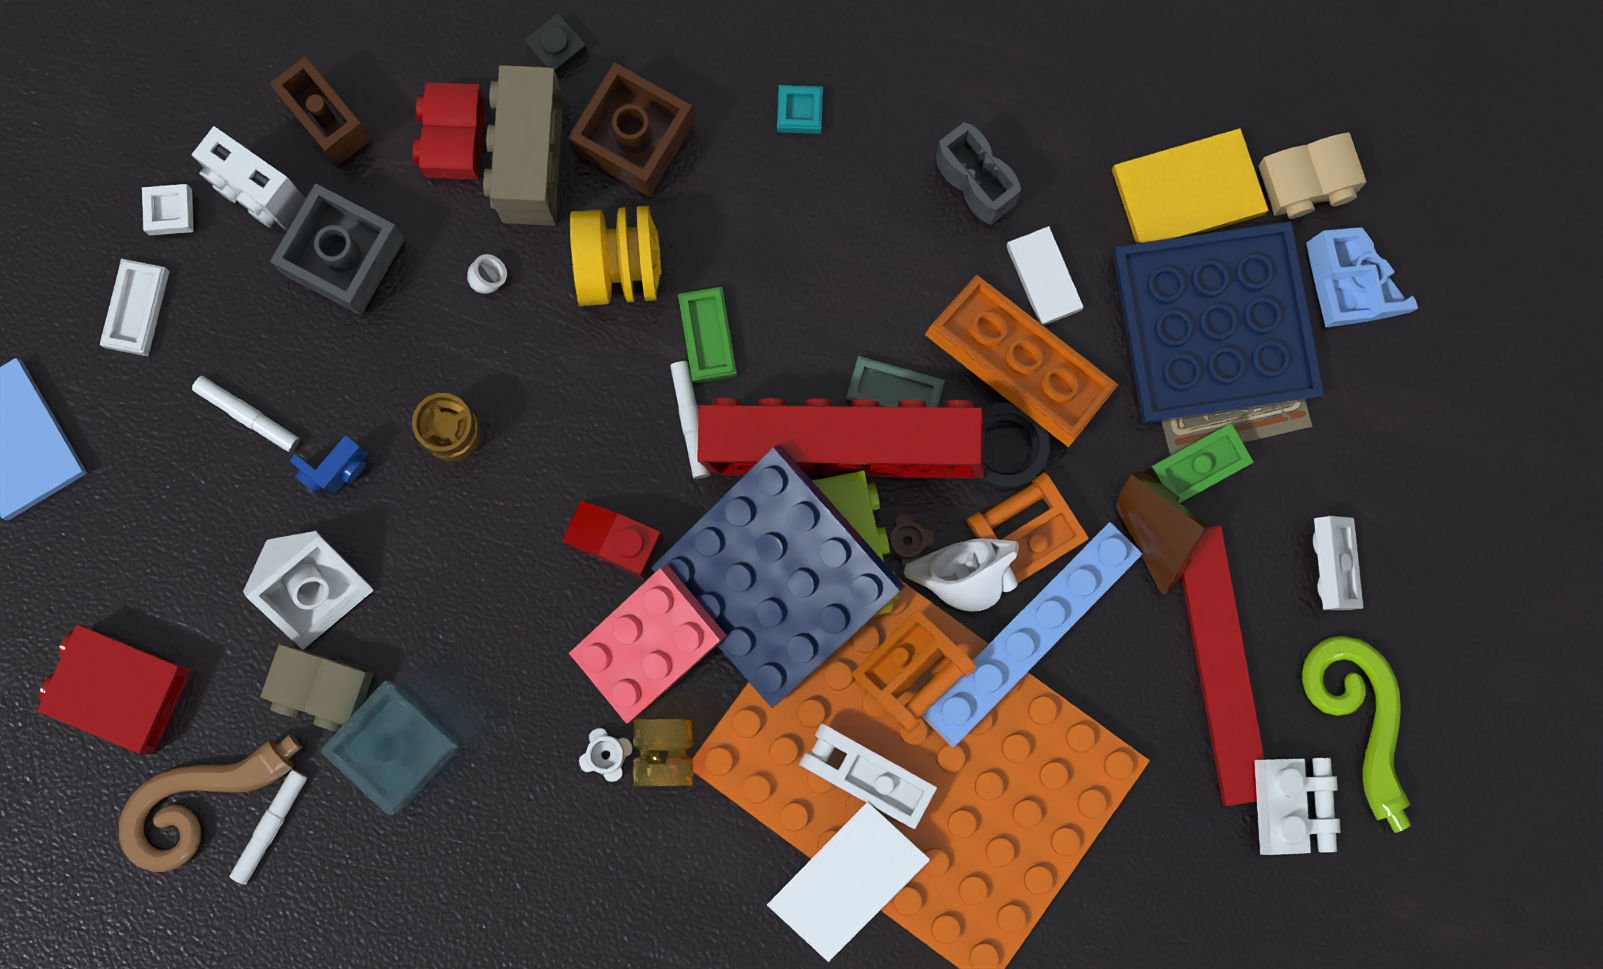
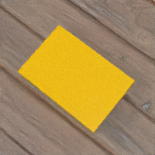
[1112,128,1269,244]

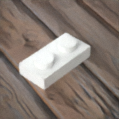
[1313,516,1363,610]

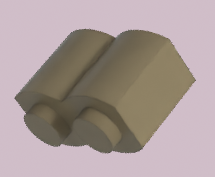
[260,644,373,732]

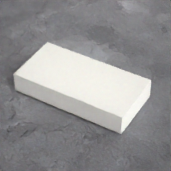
[1006,226,1084,326]
[100,259,170,356]

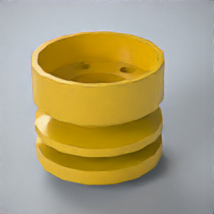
[570,205,662,306]

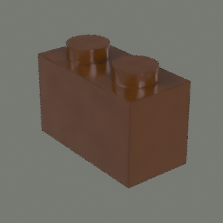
[269,56,371,167]

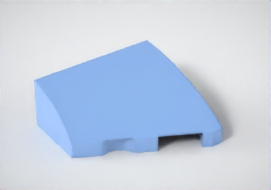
[1305,227,1418,327]

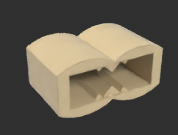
[1258,132,1366,219]

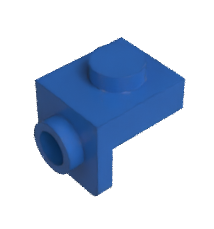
[290,435,369,495]

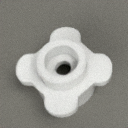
[579,728,633,782]

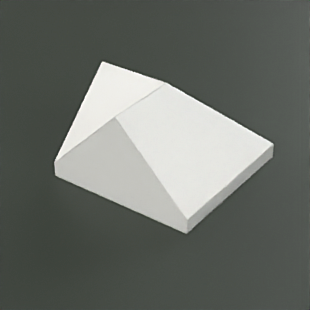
[243,531,374,650]

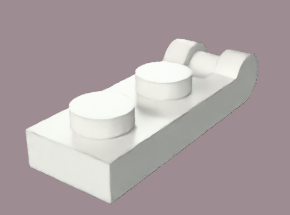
[798,723,937,829]

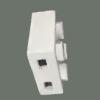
[192,126,306,231]

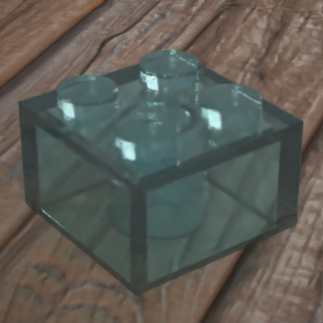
[320,681,462,815]

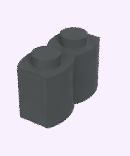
[936,122,1021,225]

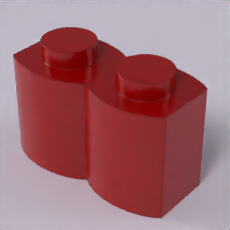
[413,82,485,180]

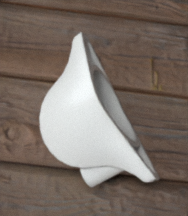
[903,538,1019,612]

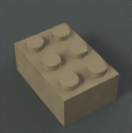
[483,65,564,226]

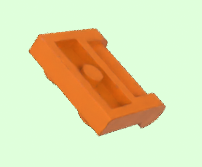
[967,471,1089,583]
[851,610,977,734]

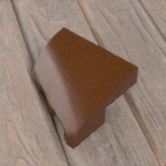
[1116,471,1211,596]

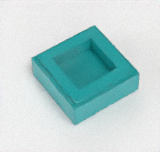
[777,85,823,134]

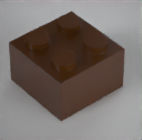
[568,62,695,197]

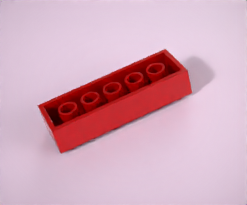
[697,398,985,479]

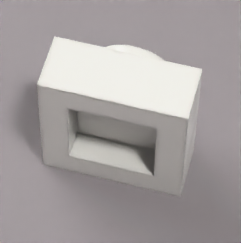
[142,184,194,235]

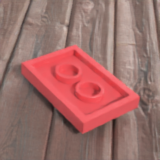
[569,565,727,724]

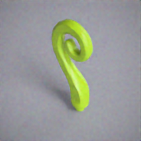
[1302,636,1411,833]

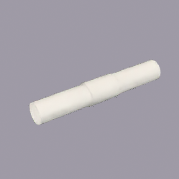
[670,361,711,479]
[192,376,300,453]
[229,769,308,885]

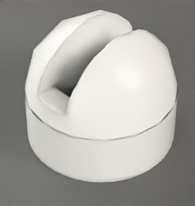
[467,254,507,294]

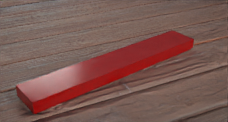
[1181,526,1265,806]

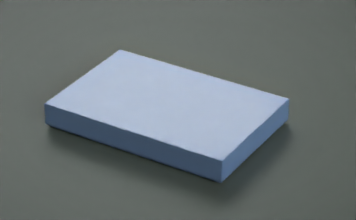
[0,358,88,521]

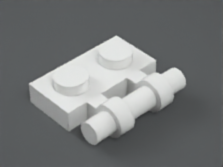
[1254,758,1341,855]

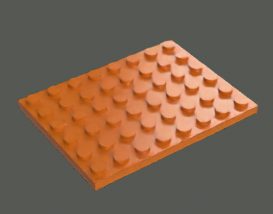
[687,578,1150,969]

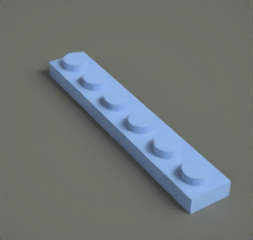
[921,522,1143,748]

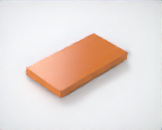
[925,275,1119,447]

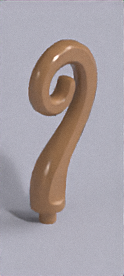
[119,734,302,872]

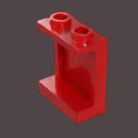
[37,624,192,754]

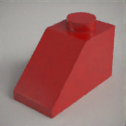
[562,501,664,580]

